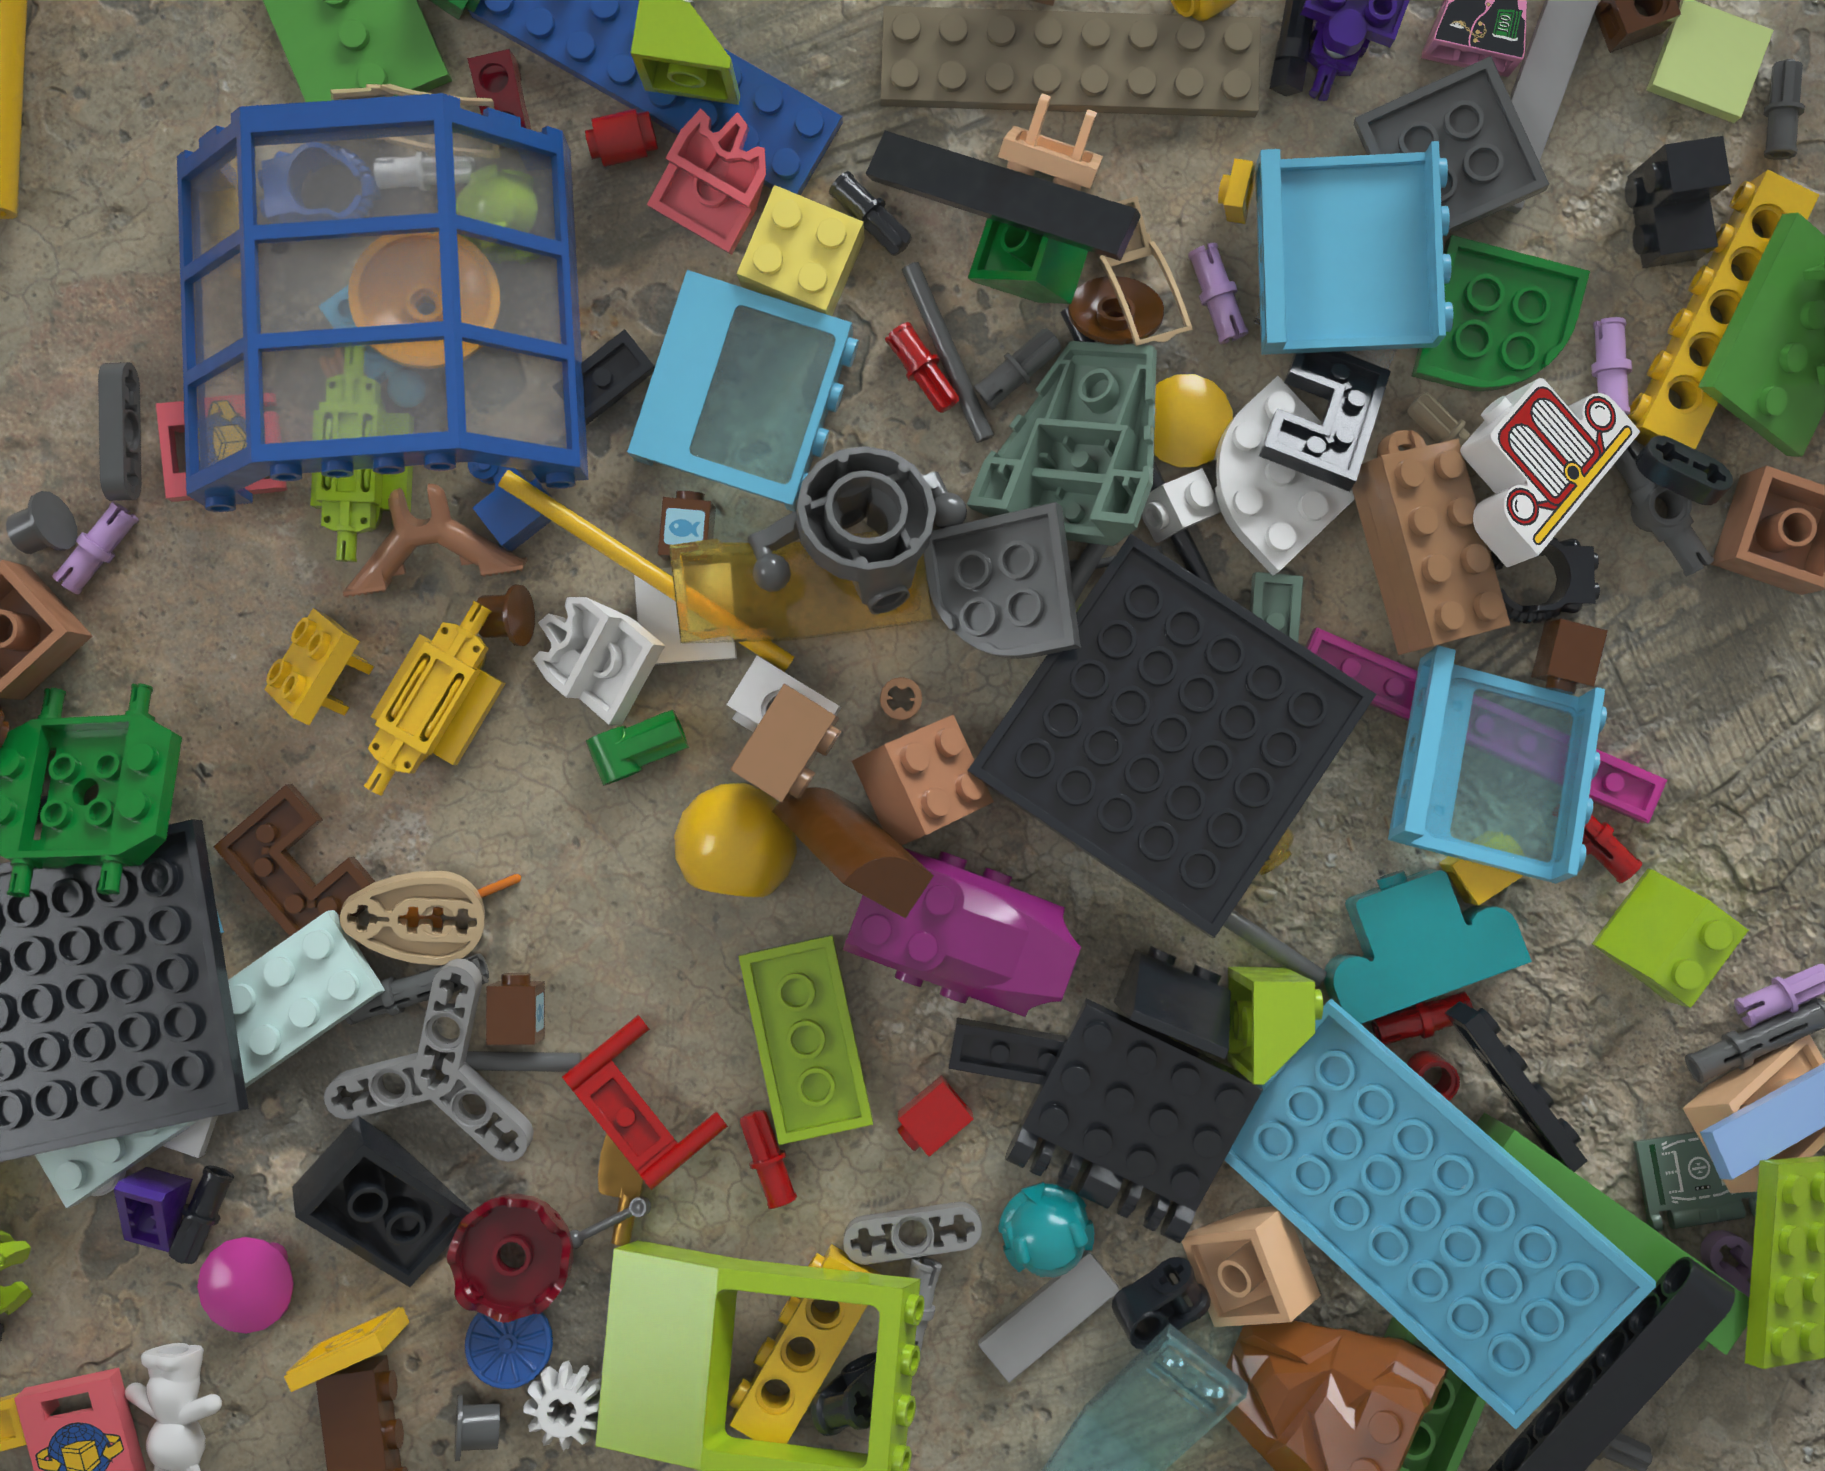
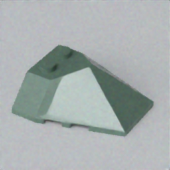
[967,341,1157,546]

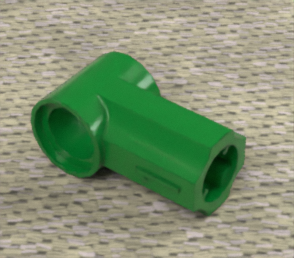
[585,710,689,786]

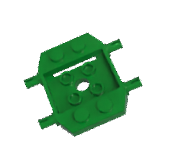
[0,683,182,898]

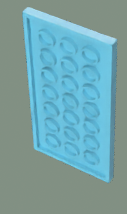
[1225,999,1656,1429]

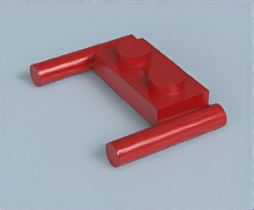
[562,1015,728,1190]

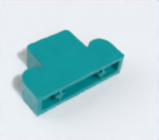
[1324,869,1532,1024]

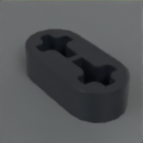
[1636,436,1733,505]

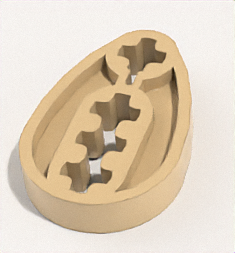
[339,871,485,965]

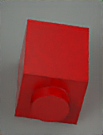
[897,1075,974,1157]

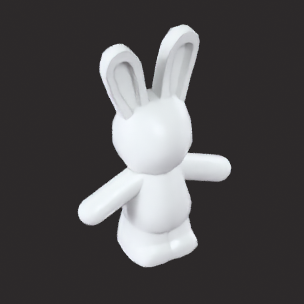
[125,1343,222,1471]

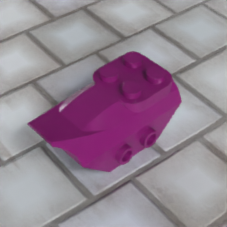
[843,847,1081,1017]

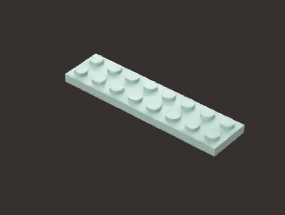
[35,910,385,1208]

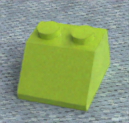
[631,0,740,105]
[1591,868,1749,1008]

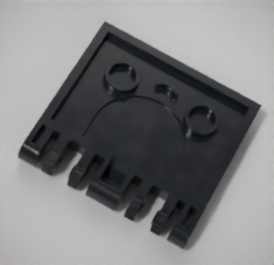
[1005,998,1263,1243]

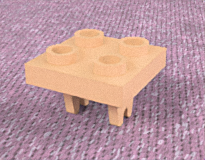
[998,93,1103,191]

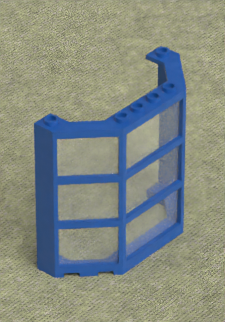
[177,93,589,512]

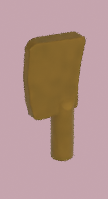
[598,1134,644,1246]

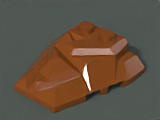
[1211,1319,1449,1471]

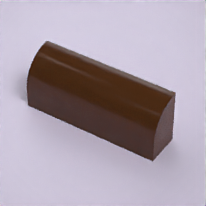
[772,787,934,919]

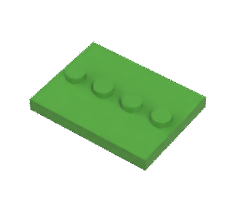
[263,0,452,102]
[1698,213,1825,457]

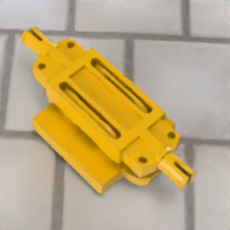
[363,601,506,796]

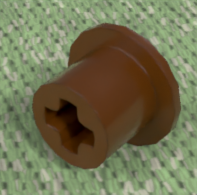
[477,584,535,646]

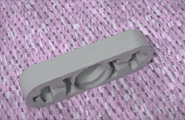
[843,1202,982,1265]

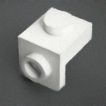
[1142,468,1221,543]

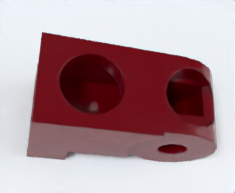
[467,49,531,151]

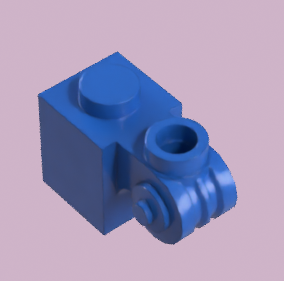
[467,462,552,552]

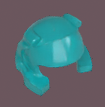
[998,1182,1095,1278]

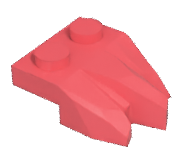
[647,109,766,255]

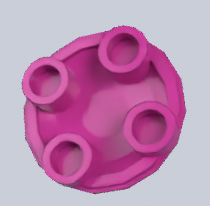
[197,1237,294,1334]

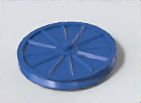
[465,1312,553,1389]

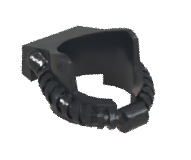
[1490,537,1600,624]

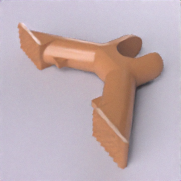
[343,483,527,598]

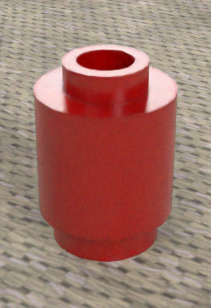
[585,108,658,167]

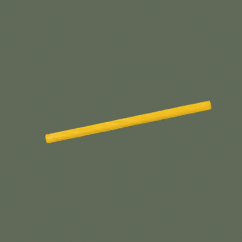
[498,470,795,672]

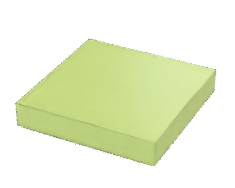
[1646,0,1774,123]

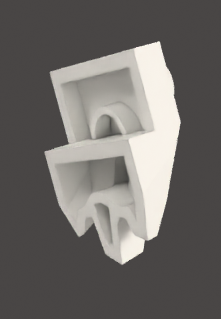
[533,597,665,726]

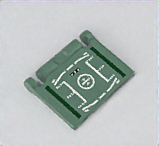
[1633,1132,1757,1232]

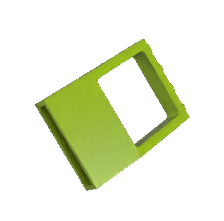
[595,1240,924,1471]

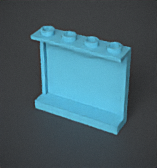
[1255,141,1453,355]

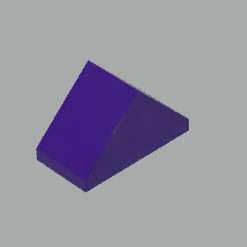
[114,1167,193,1252]

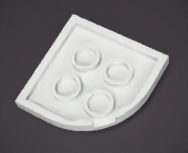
[1214,376,1355,576]

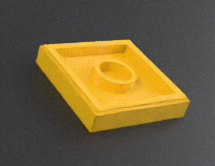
[284,1307,410,1392]

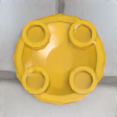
[1154,374,1233,468]

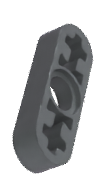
[98,362,142,501]

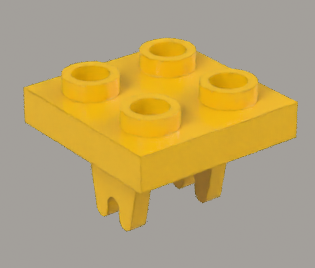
[264,608,374,725]

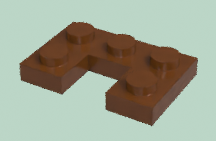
[213,784,376,937]

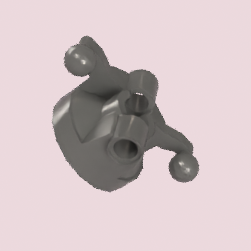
[748,446,967,614]

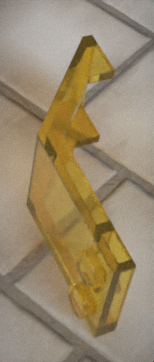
[669,531,933,644]

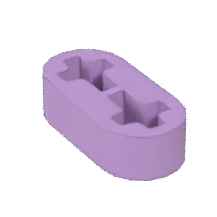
[1700,1230,1753,1297]

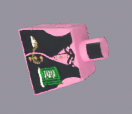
[1421,0,1527,77]

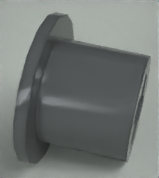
[6,491,78,554]
[454,1395,500,1462]

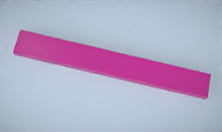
[1305,627,1667,824]

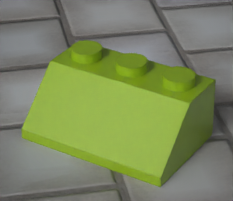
[1228,967,1323,1085]

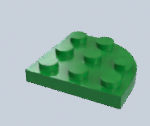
[1411,235,1590,391]

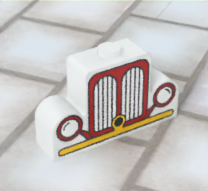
[1460,378,1641,567]

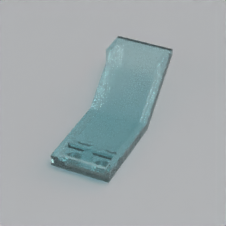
[1042,1324,1249,1471]

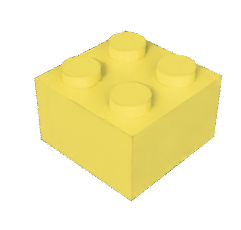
[737,185,865,316]

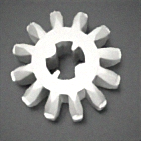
[523,1360,601,1451]

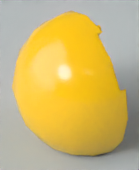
[674,783,797,897]

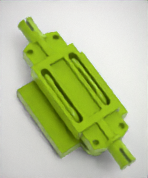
[310,346,415,562]

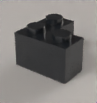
[1625,136,1731,269]

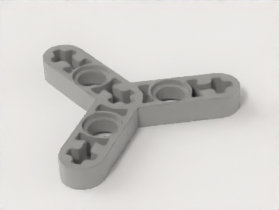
[324,959,534,1162]

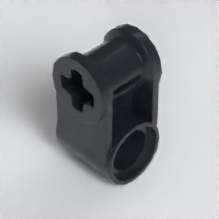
[1112,1257,1211,1350]
[811,1352,877,1436]

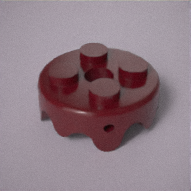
[447,1193,574,1323]

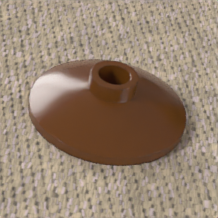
[1068,276,1164,345]

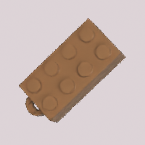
[1352,430,1510,656]

